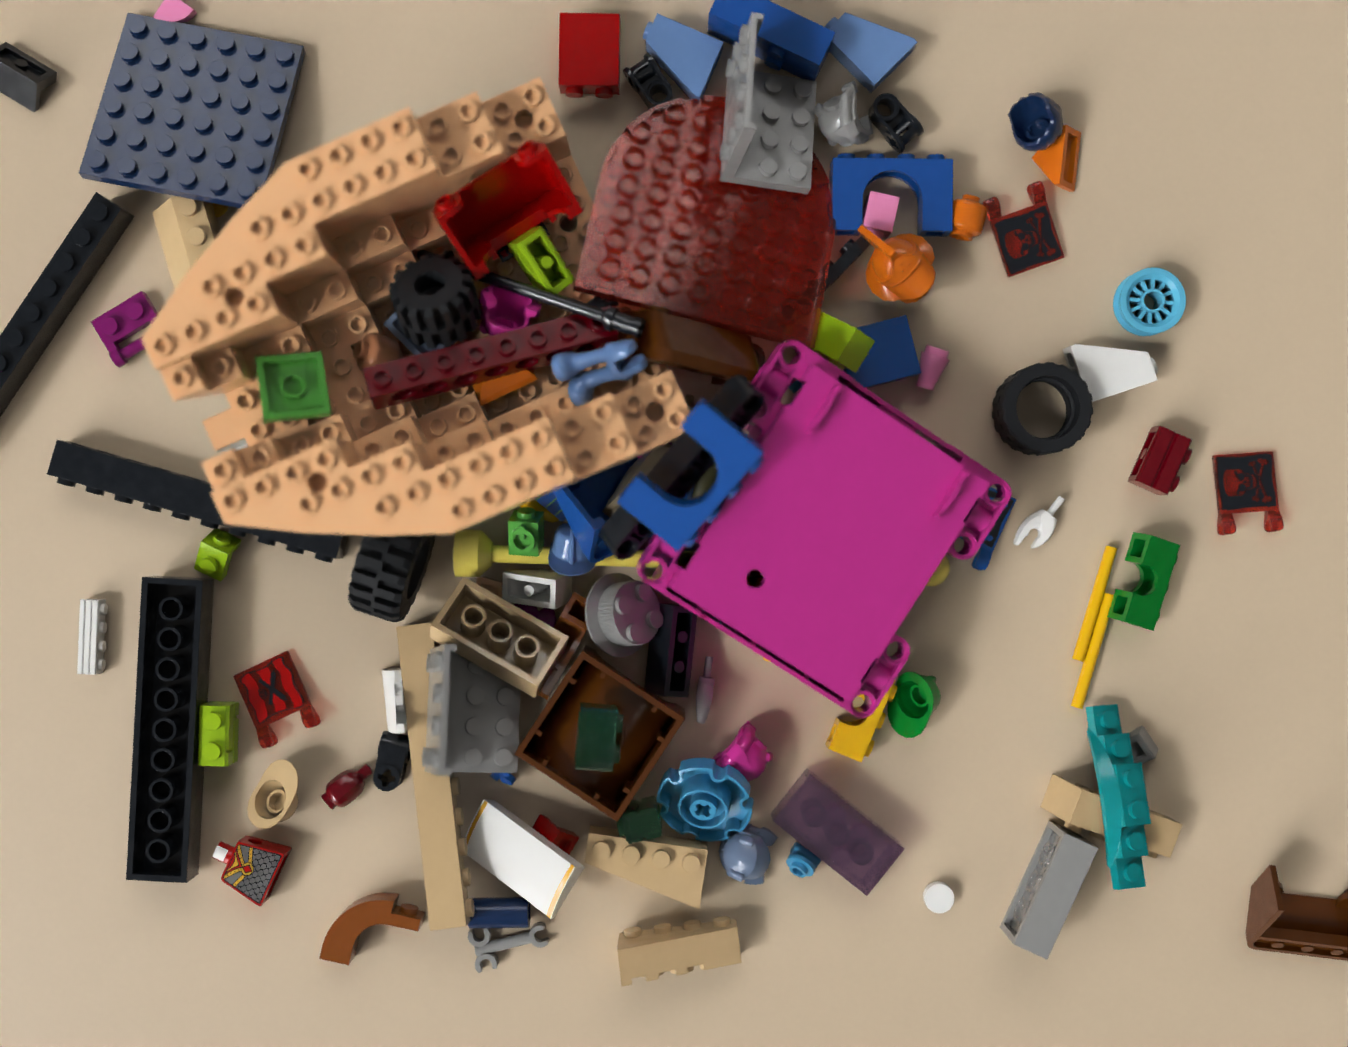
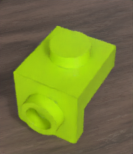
[194,529,241,582]

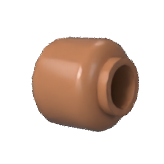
[353,333,403,372]

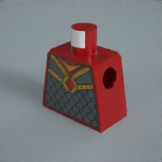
[212,836,292,907]

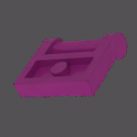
[91,291,158,368]

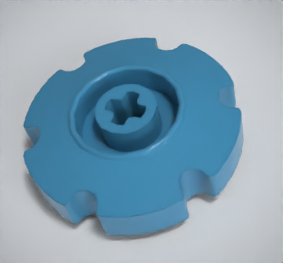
[657,758,754,842]

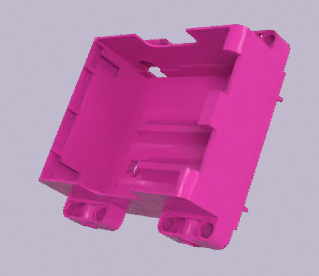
[637,340,1011,718]

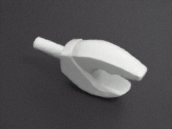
[1013,496,1065,549]

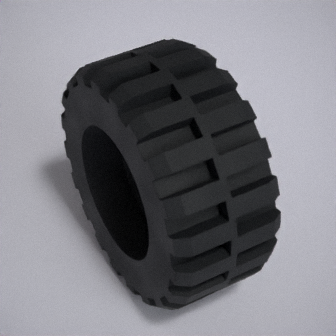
[348,534,436,623]

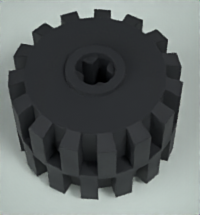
[389,254,482,349]

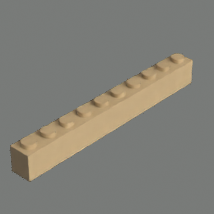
[396,622,475,931]

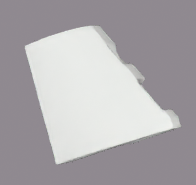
[382,667,408,734]

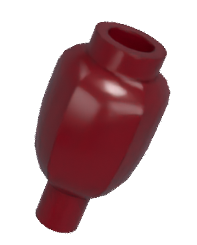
[321,764,374,810]

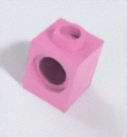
[862,191,900,240]

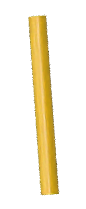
[1072,545,1117,662]
[1071,593,1114,709]

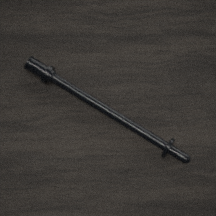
[417,249,646,338]

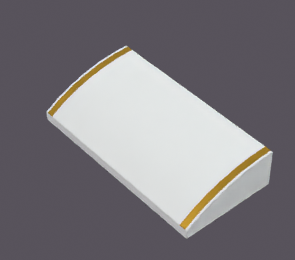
[465,799,585,919]

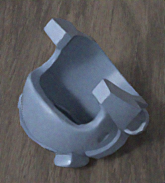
[718,824,778,885]

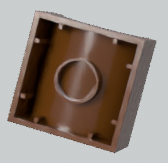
[514,644,685,822]

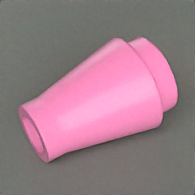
[916,345,949,391]

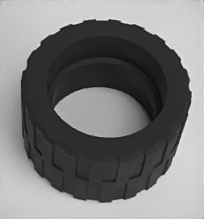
[992,362,1093,456]

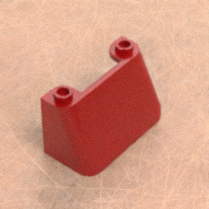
[433,140,583,280]

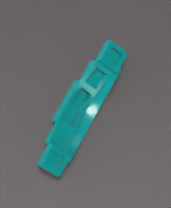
[1085,704,1151,890]

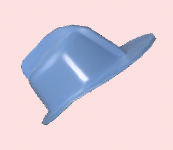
[548,523,596,576]

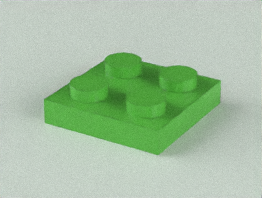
[255,351,331,423]

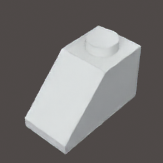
[502,569,572,609]

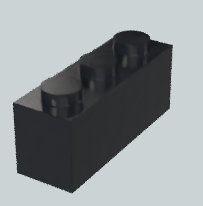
[644,603,697,698]

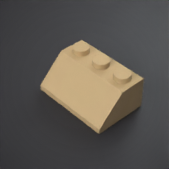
[152,196,221,290]

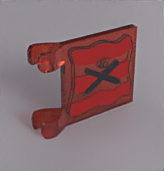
[233,651,321,748]

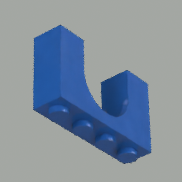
[829,153,953,237]
[617,397,764,552]

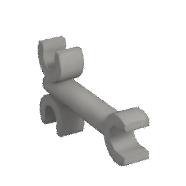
[468,922,549,973]

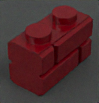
[1128,426,1192,495]

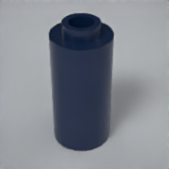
[468,897,531,928]

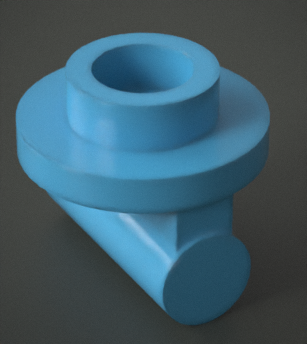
[786,842,821,878]

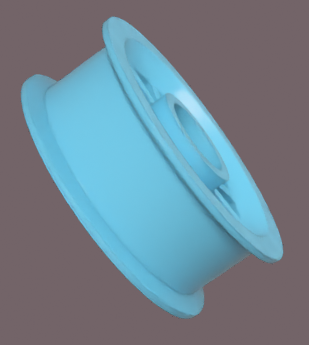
[1113,268,1186,336]

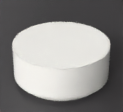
[923,881,954,913]

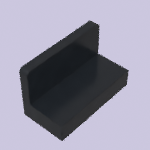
[0,42,57,112]

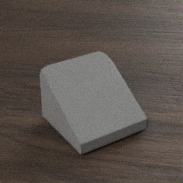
[1129,726,1158,764]

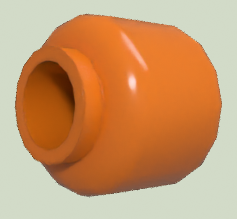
[949,194,987,241]

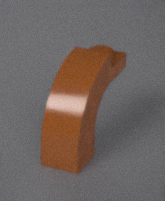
[538,592,588,700]
[319,892,425,965]

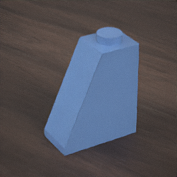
[825,12,917,93]
[643,13,723,105]

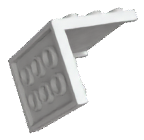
[720,12,817,194]
[422,644,520,776]

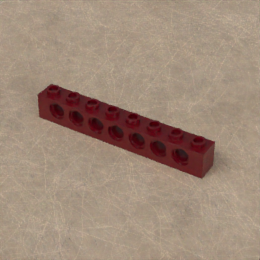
[362,305,618,410]

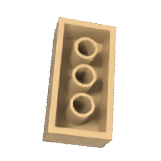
[430,577,569,698]

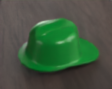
[887,672,941,738]

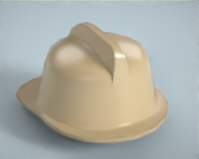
[247,760,299,829]

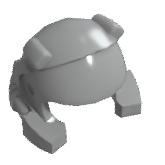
[815,81,873,147]

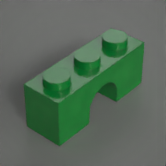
[1107,532,1180,631]

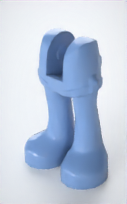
[551,339,648,406]

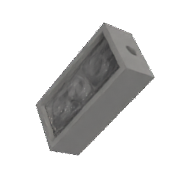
[1000,821,1098,959]

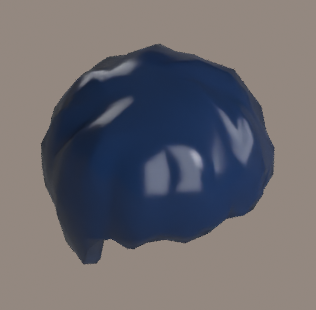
[1008,92,1063,151]

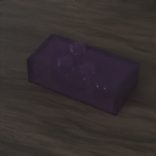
[770,768,904,896]

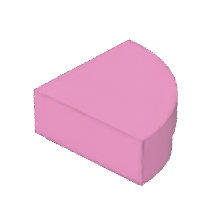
[153,0,197,23]

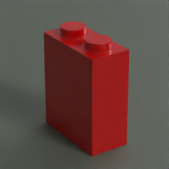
[558,13,621,99]

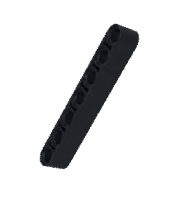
[600,374,765,560]

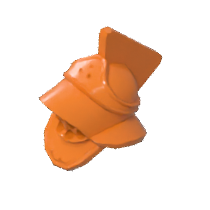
[857,225,936,304]

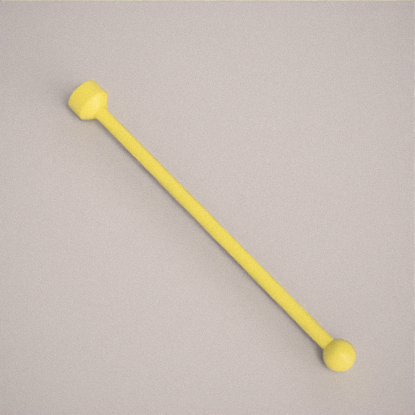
[453,529,950,587]

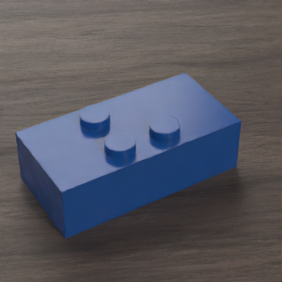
[707,0,836,81]

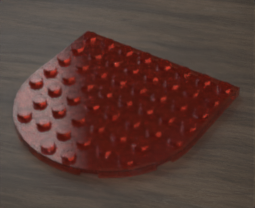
[573,95,836,350]

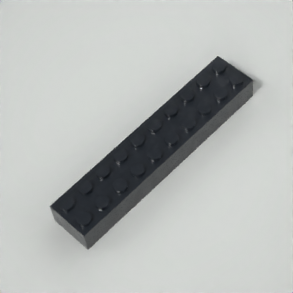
[126,576,214,883]

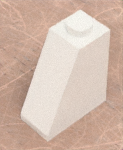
[1062,344,1158,402]

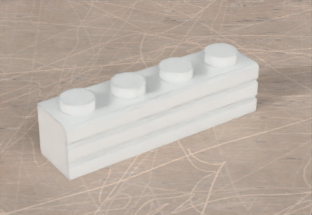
[77,599,108,675]

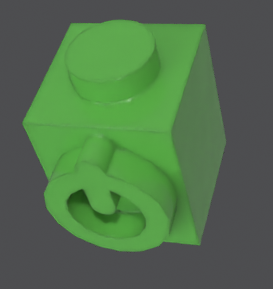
[508,507,544,557]

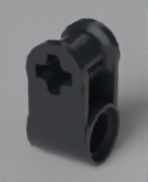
[623,53,673,115]
[868,93,924,153]
[373,731,410,791]

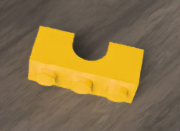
[825,679,897,763]

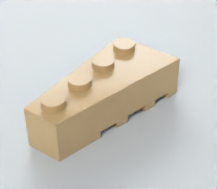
[584,825,708,909]

